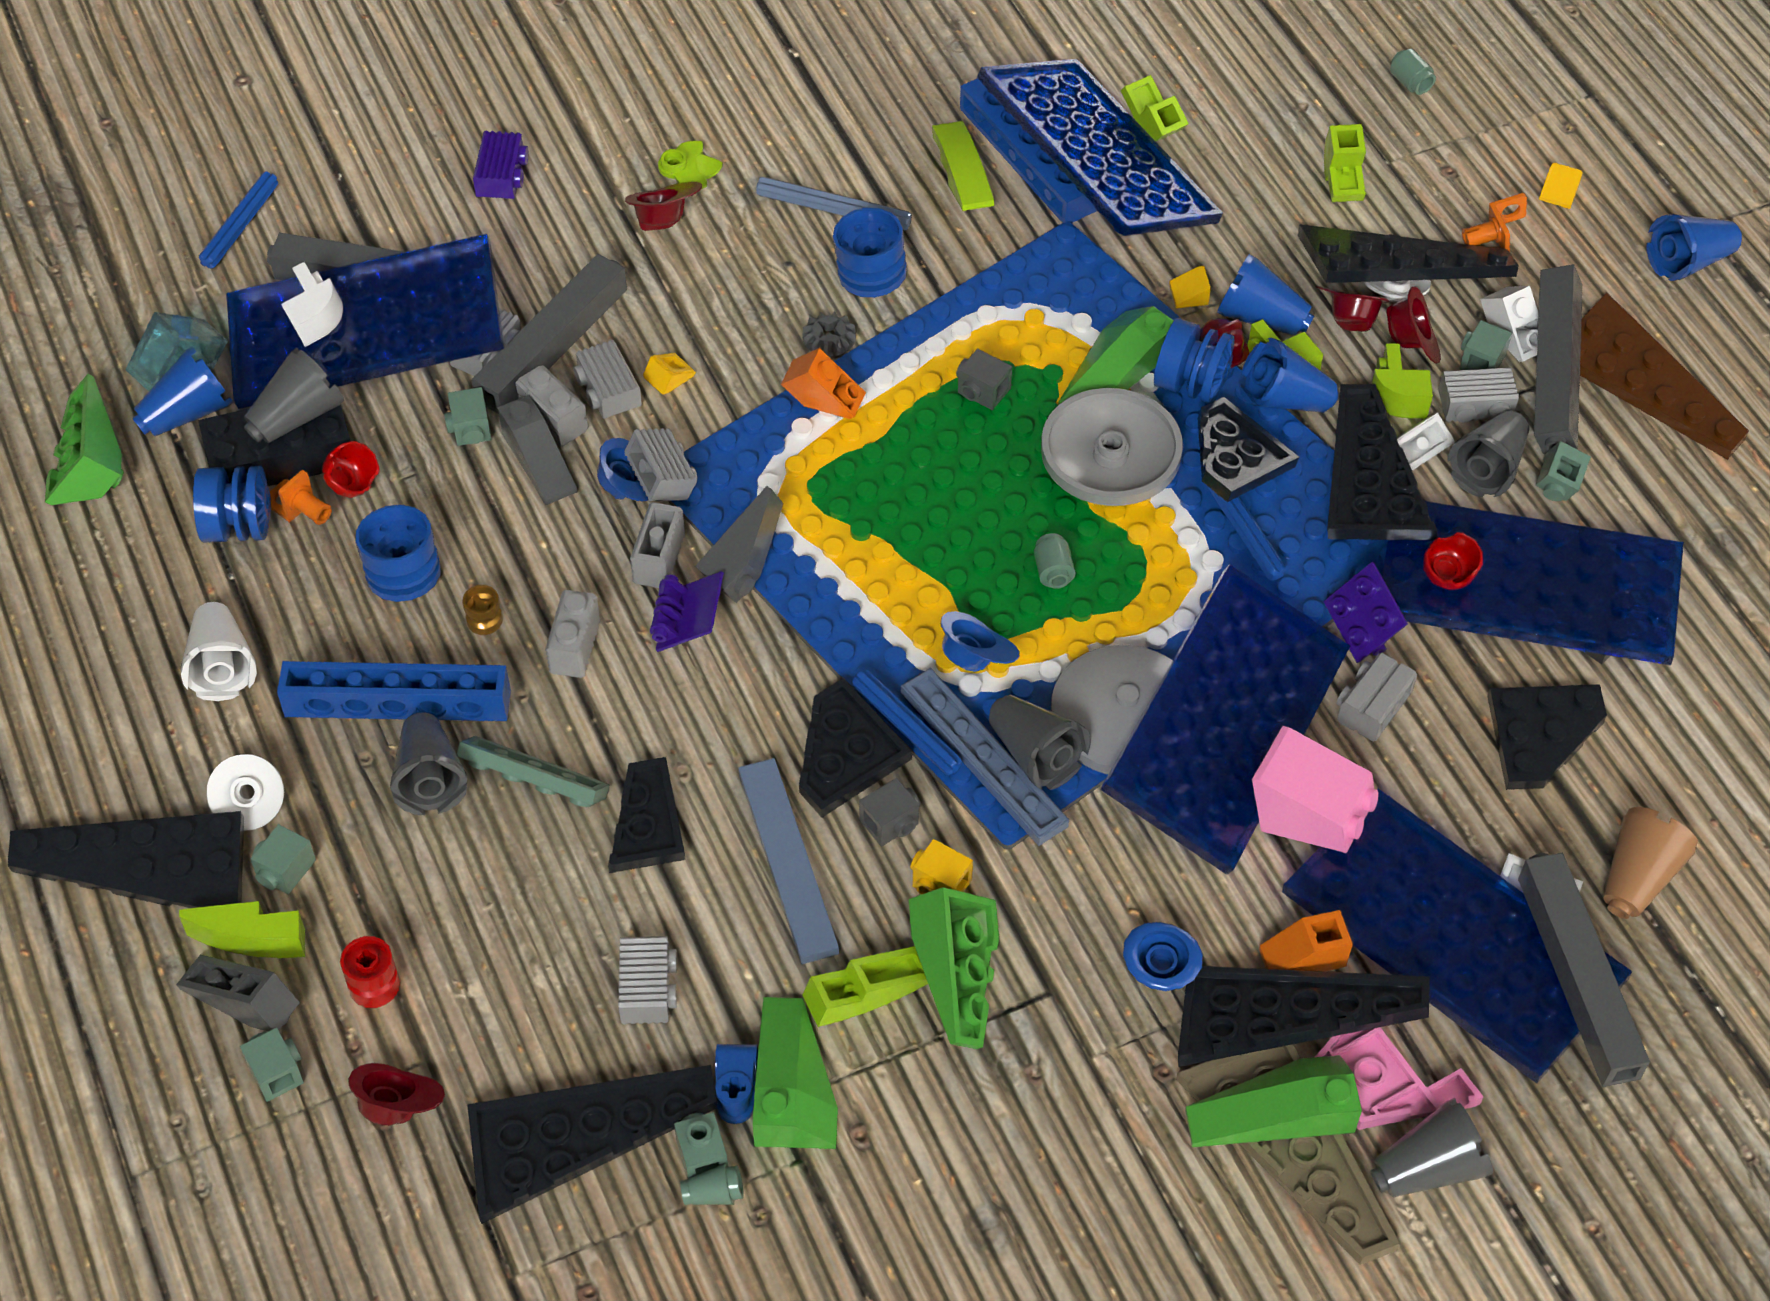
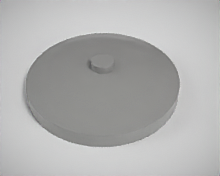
[1041,388,1183,506]
[1051,645,1201,777]

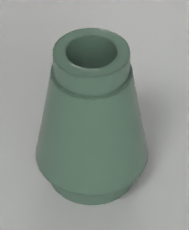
[680,1163,744,1205]

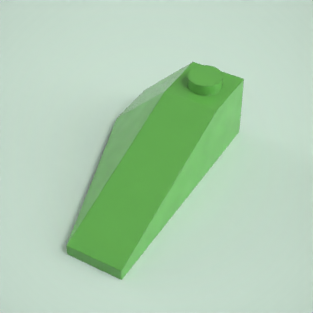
[1058,306,1174,405]
[45,374,124,505]
[909,887,999,1049]
[753,997,838,1149]
[1185,1055,1362,1147]

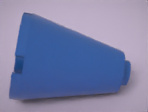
[1646,214,1742,281]
[1217,254,1314,336]
[1240,338,1339,413]
[132,346,234,436]

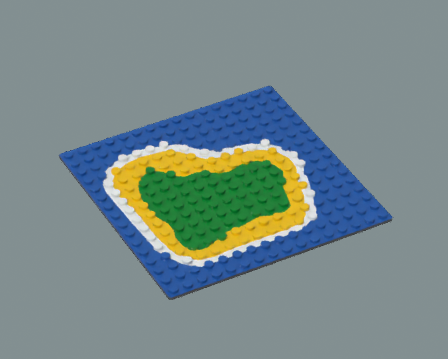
[668,222,1434,849]

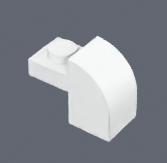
[281,262,343,347]

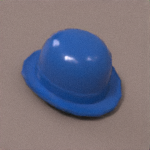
[1123,922,1203,991]

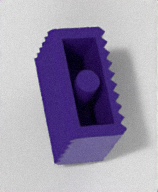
[473,130,529,199]

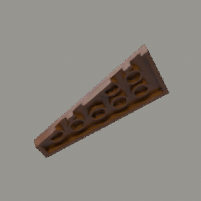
[1580,292,1749,460]

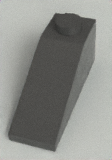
[498,395,577,505]
[695,486,783,603]
[176,954,300,1031]

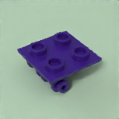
[1323,562,1408,663]
[649,571,724,652]

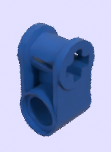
[715,1044,758,1124]

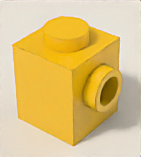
[910,839,973,895]

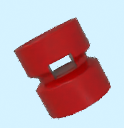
[340,936,400,1008]

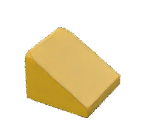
[1539,163,1583,209]
[1169,265,1211,309]
[643,353,696,394]

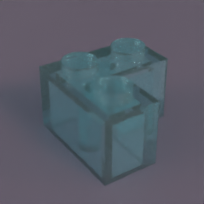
[125,312,228,391]

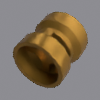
[462,585,503,635]

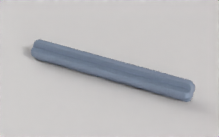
[756,177,912,231]

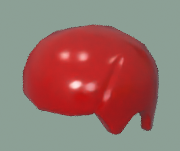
[322,440,380,498]
[1423,532,1483,590]

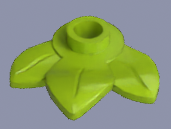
[658,141,723,189]

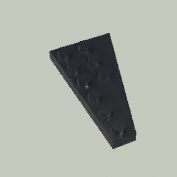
[1298,224,1519,283]
[1327,384,1438,540]
[8,811,244,908]
[1178,966,1430,1067]
[467,1065,717,1224]

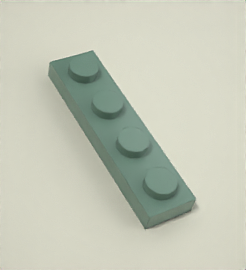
[457,736,610,807]

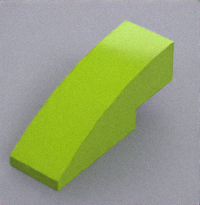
[179,901,305,958]
[802,946,928,1027]

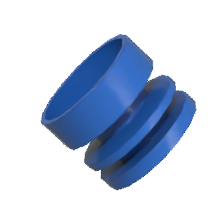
[833,208,907,298]
[1154,318,1235,404]
[193,466,271,543]
[356,505,441,602]

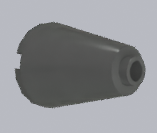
[244,348,344,443]
[1447,411,1530,497]
[989,695,1090,790]
[390,713,467,815]
[1370,1098,1493,1197]

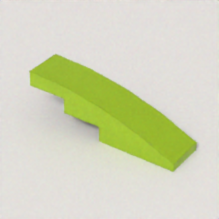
[932,121,994,211]

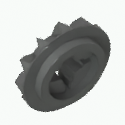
[802,311,856,357]

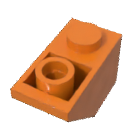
[781,348,866,419]
[1259,910,1353,972]

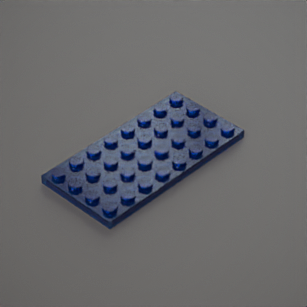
[977,59,1223,236]
[226,234,504,409]
[1382,501,1684,665]
[1100,564,1350,875]
[1282,788,1632,1084]

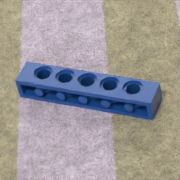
[960,72,1100,223]
[277,661,511,721]

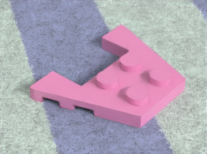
[1315,1027,1483,1130]

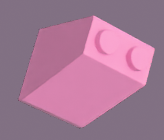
[1252,726,1378,853]

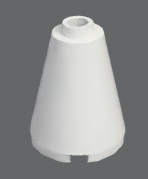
[180,602,257,701]

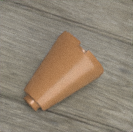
[1603,807,1698,919]

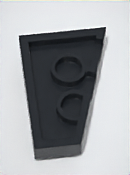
[608,757,685,873]

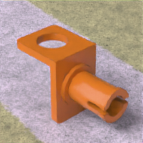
[1462,193,1527,252]
[270,470,332,525]

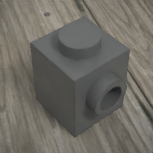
[956,348,1012,410]
[859,778,920,847]

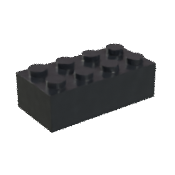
[198,404,350,487]

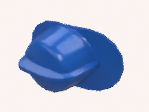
[597,438,648,501]
[940,611,1019,672]

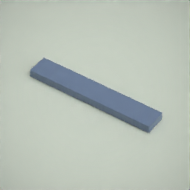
[901,668,1069,846]
[738,758,839,965]

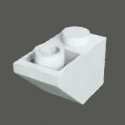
[1480,286,1539,362]

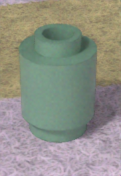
[1390,49,1436,95]
[1034,533,1075,588]

